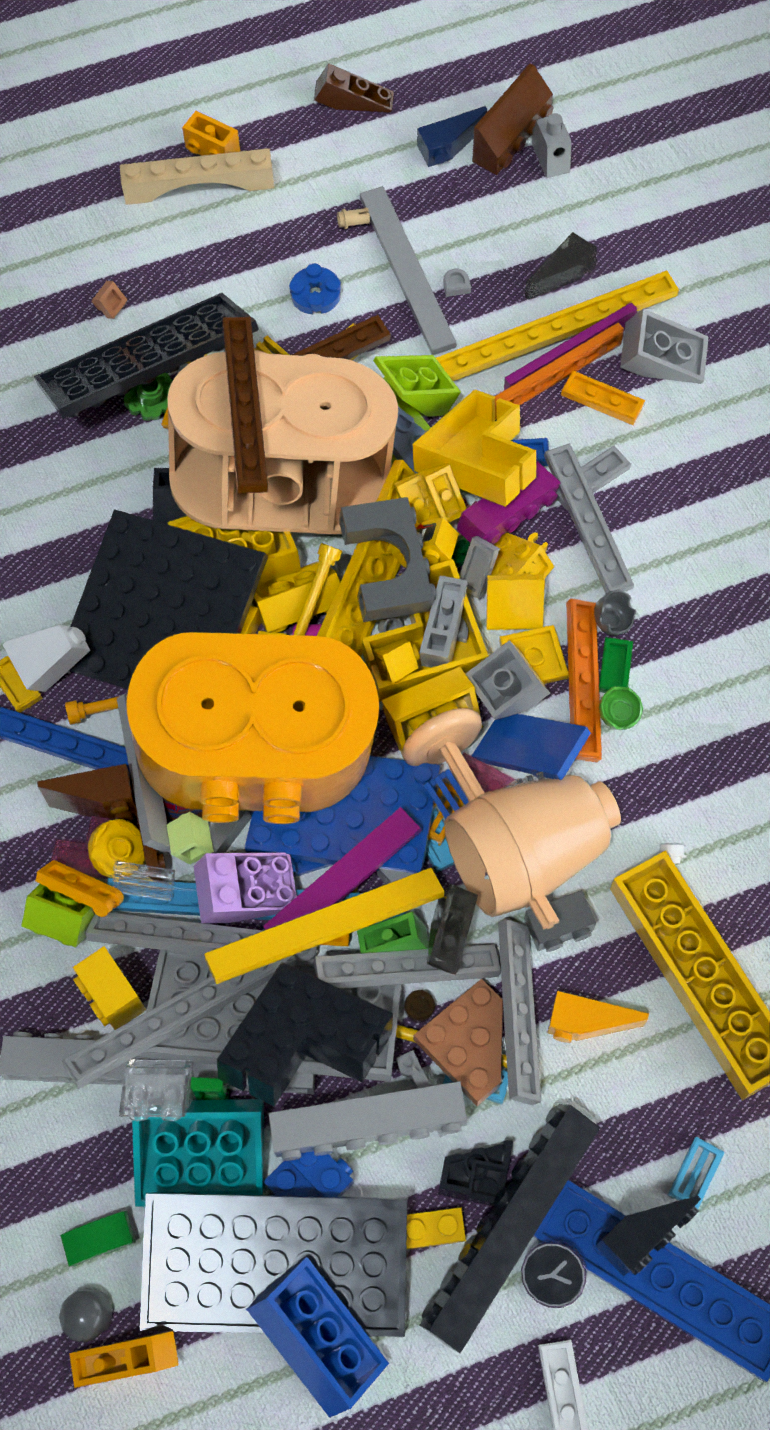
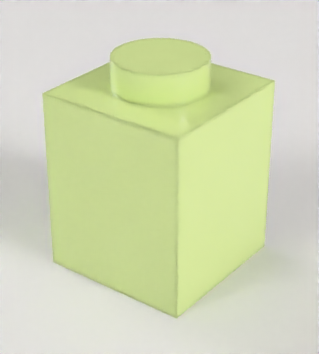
[166,811,214,865]

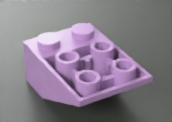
[194,853,297,924]

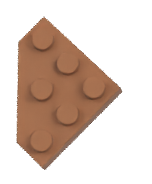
[413,979,503,1106]

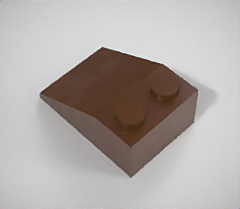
[37,764,137,822]

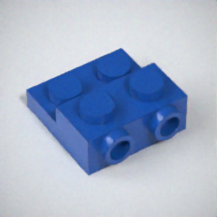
[263,1151,354,1197]

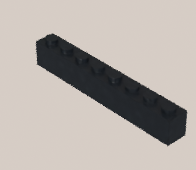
[419,1104,600,1353]

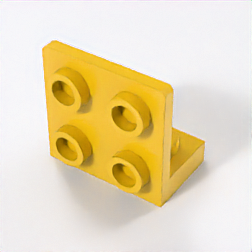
[491,532,555,578]

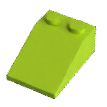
[373,355,461,417]

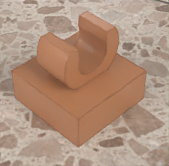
[91,281,127,319]

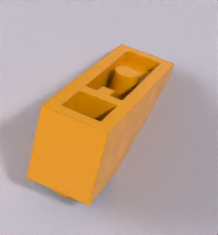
[547,991,649,1043]
[69,1331,179,1388]

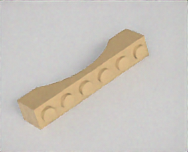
[120,148,274,205]

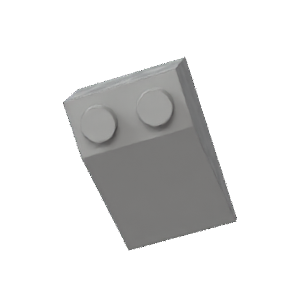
[620,309,708,384]

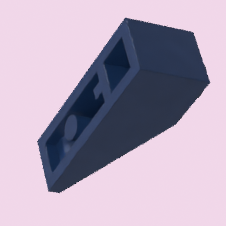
[417,106,487,167]

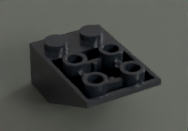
[595,1195,701,1276]

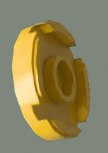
[88,819,145,879]

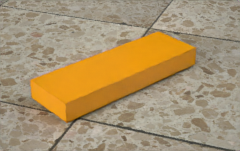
[561,371,645,426]

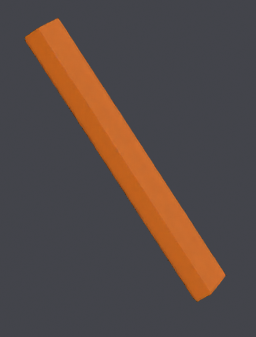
[495,322,624,420]
[566,598,602,762]

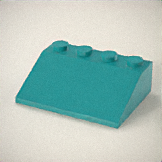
[132,1099,264,1207]

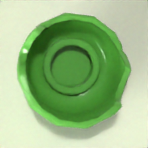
[598,686,643,730]

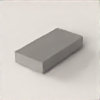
[460,536,500,599]

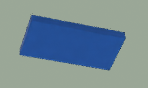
[472,714,591,780]

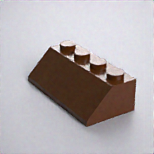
[472,63,554,175]

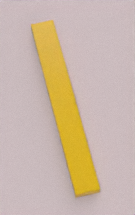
[204,868,444,984]

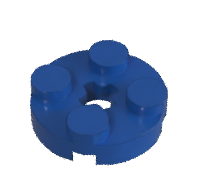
[289,263,341,314]

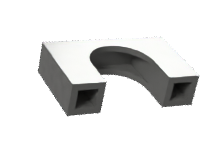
[339,497,436,622]

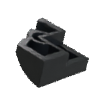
[438,1140,513,1206]

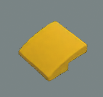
[393,464,467,523]

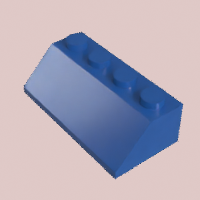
[246,1257,389,1418]

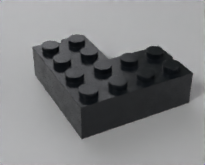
[217,962,393,1107]

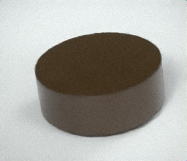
[404,990,435,1023]

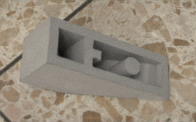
[419,575,468,668]

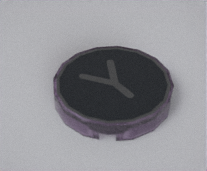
[521,1239,587,1308]

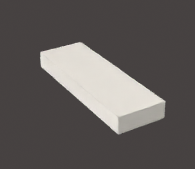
[538,1340,588,1430]

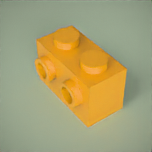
[182,111,240,156]

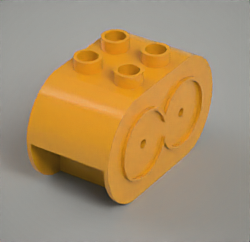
[127,632,379,824]

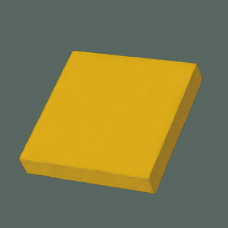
[486,575,545,630]
[499,625,569,684]

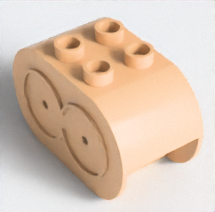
[168,351,398,534]

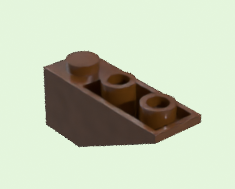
[314,63,394,113]

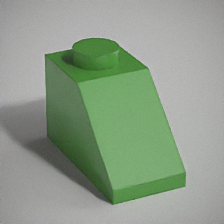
[357,911,430,954]

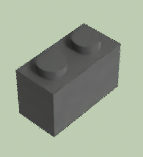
[524,890,596,952]

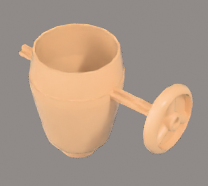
[402,708,621,930]

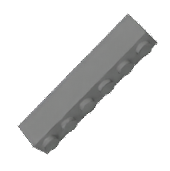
[269,1081,467,1161]

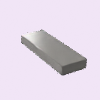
[557,446,631,510]

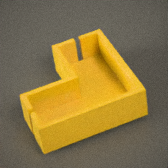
[412,389,536,507]
[362,559,489,702]

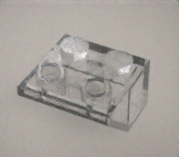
[119,1058,194,1121]

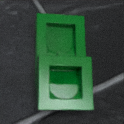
[60,1211,136,1267]

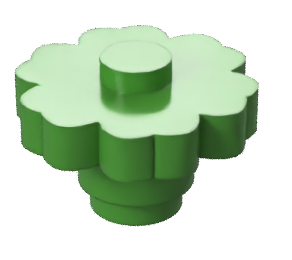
[124,373,173,421]

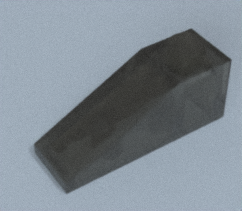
[525,232,597,300]
[427,884,478,976]

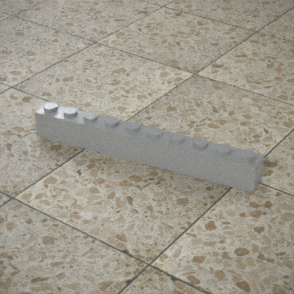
[0,1032,315,1094]

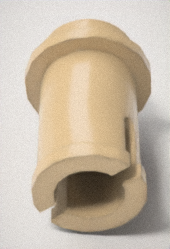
[337,207,370,229]

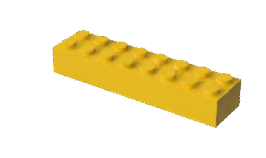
[610,850,770,1101]

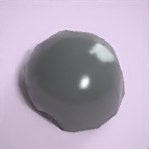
[594,590,636,636]
[59,1288,113,1342]

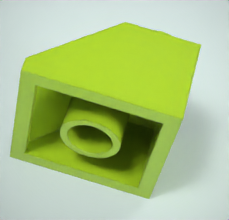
[21,884,95,947]

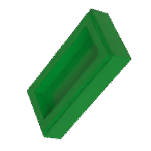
[599,637,633,693]
[190,1077,229,1100]

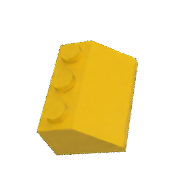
[252,561,340,633]
[381,666,483,760]

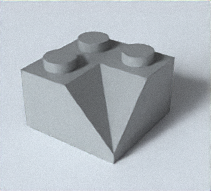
[466,640,550,720]

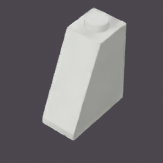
[3,625,90,692]

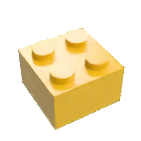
[72,946,146,1030]

